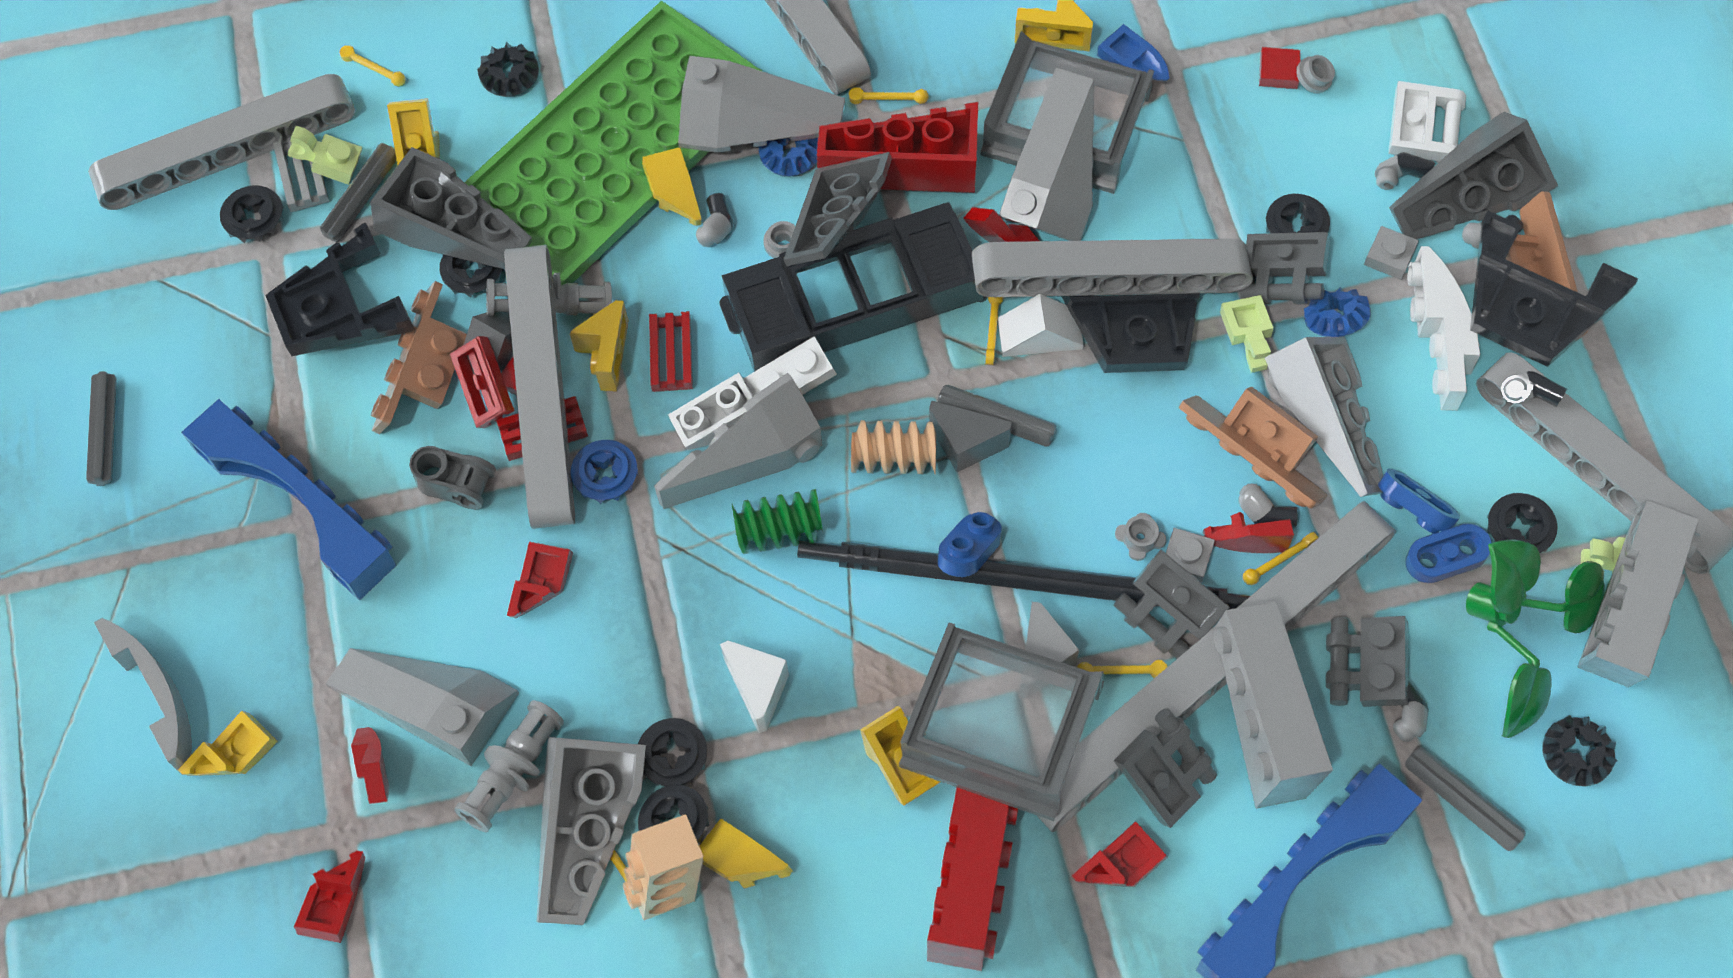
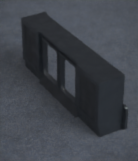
[719,202,988,372]

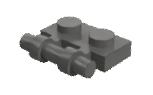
[1240,232,1330,304]
[1113,549,1230,659]
[1326,616,1408,707]
[1113,708,1217,828]

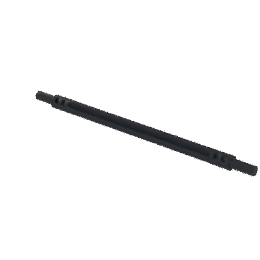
[797,541,1250,610]

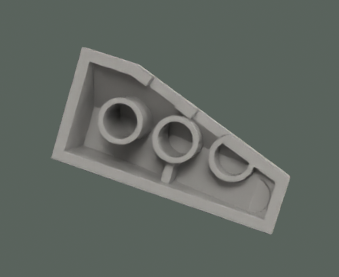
[678,56,845,152]
[999,67,1094,241]
[1265,336,1383,497]
[654,372,822,509]
[325,648,519,766]
[536,737,646,925]

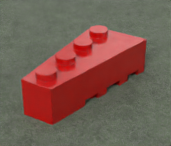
[817,102,978,193]
[927,788,1018,971]

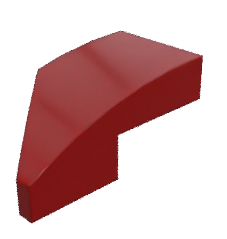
[963,207,1039,242]
[1203,512,1294,553]
[507,542,573,619]
[351,727,389,804]
[1072,821,1168,887]
[294,850,365,943]

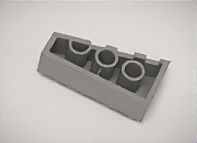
[1577,500,1700,687]
[1213,601,1333,809]

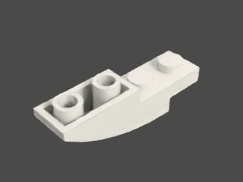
[1407,246,1480,411]
[668,337,837,450]

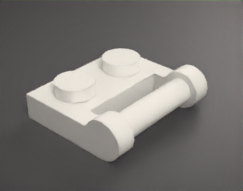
[1388,81,1466,163]

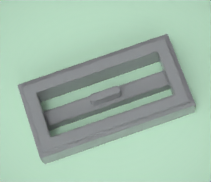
[273,138,329,212]

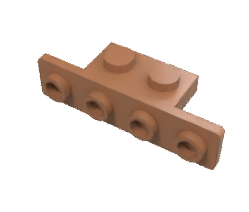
[1506,191,1588,339]
[371,281,467,434]
[1179,387,1328,509]

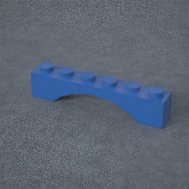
[181,399,397,601]
[1196,763,1422,978]

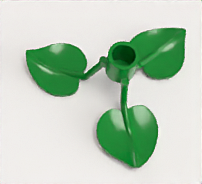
[1466,540,1605,738]

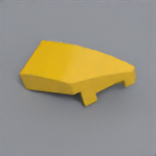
[642,147,702,226]
[178,711,278,776]
[699,818,793,889]

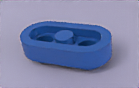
[1378,469,1460,534]
[938,512,1002,577]
[1405,524,1492,583]

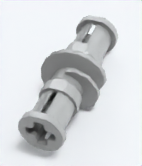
[486,273,612,316]
[454,700,564,832]

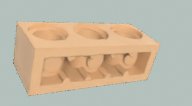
[623,814,703,921]

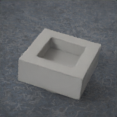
[1364,226,1419,280]
[1166,528,1215,583]

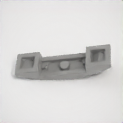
[94,618,192,775]

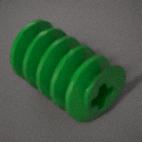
[732,489,823,554]

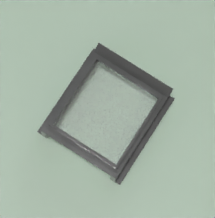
[980,31,1154,194]
[899,622,1104,821]

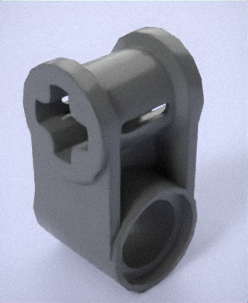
[409,446,496,510]

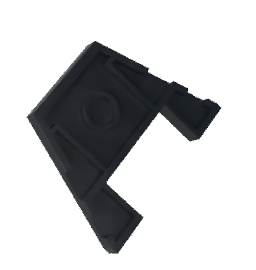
[1470,210,1638,367]
[265,222,415,357]
[1061,293,1200,373]

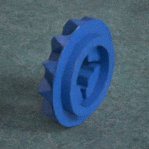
[759,138,818,176]
[1304,287,1371,337]
[571,440,638,504]

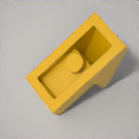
[1015,0,1093,51]
[387,98,440,165]
[570,300,629,392]
[860,706,940,806]

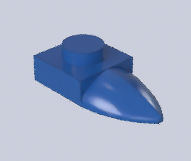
[1097,24,1170,81]

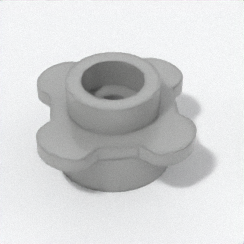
[1115,513,1166,561]

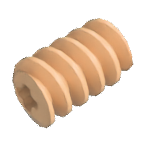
[851,420,936,475]

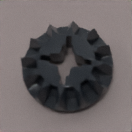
[477,41,539,97]
[220,185,284,243]
[1265,193,1330,233]
[439,255,505,298]
[1487,493,1558,553]
[1542,715,1617,786]
[638,718,708,786]
[638,785,710,843]

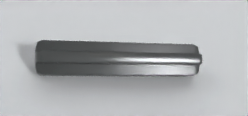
[320,143,397,242]
[86,371,117,486]
[938,384,1056,447]
[1405,747,1526,851]

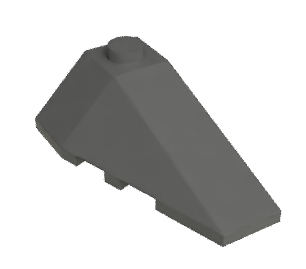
[1389,112,1558,239]
[370,147,532,269]
[784,152,892,266]

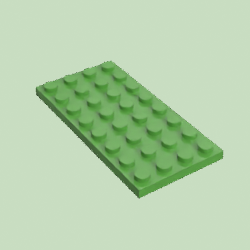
[464,0,763,285]

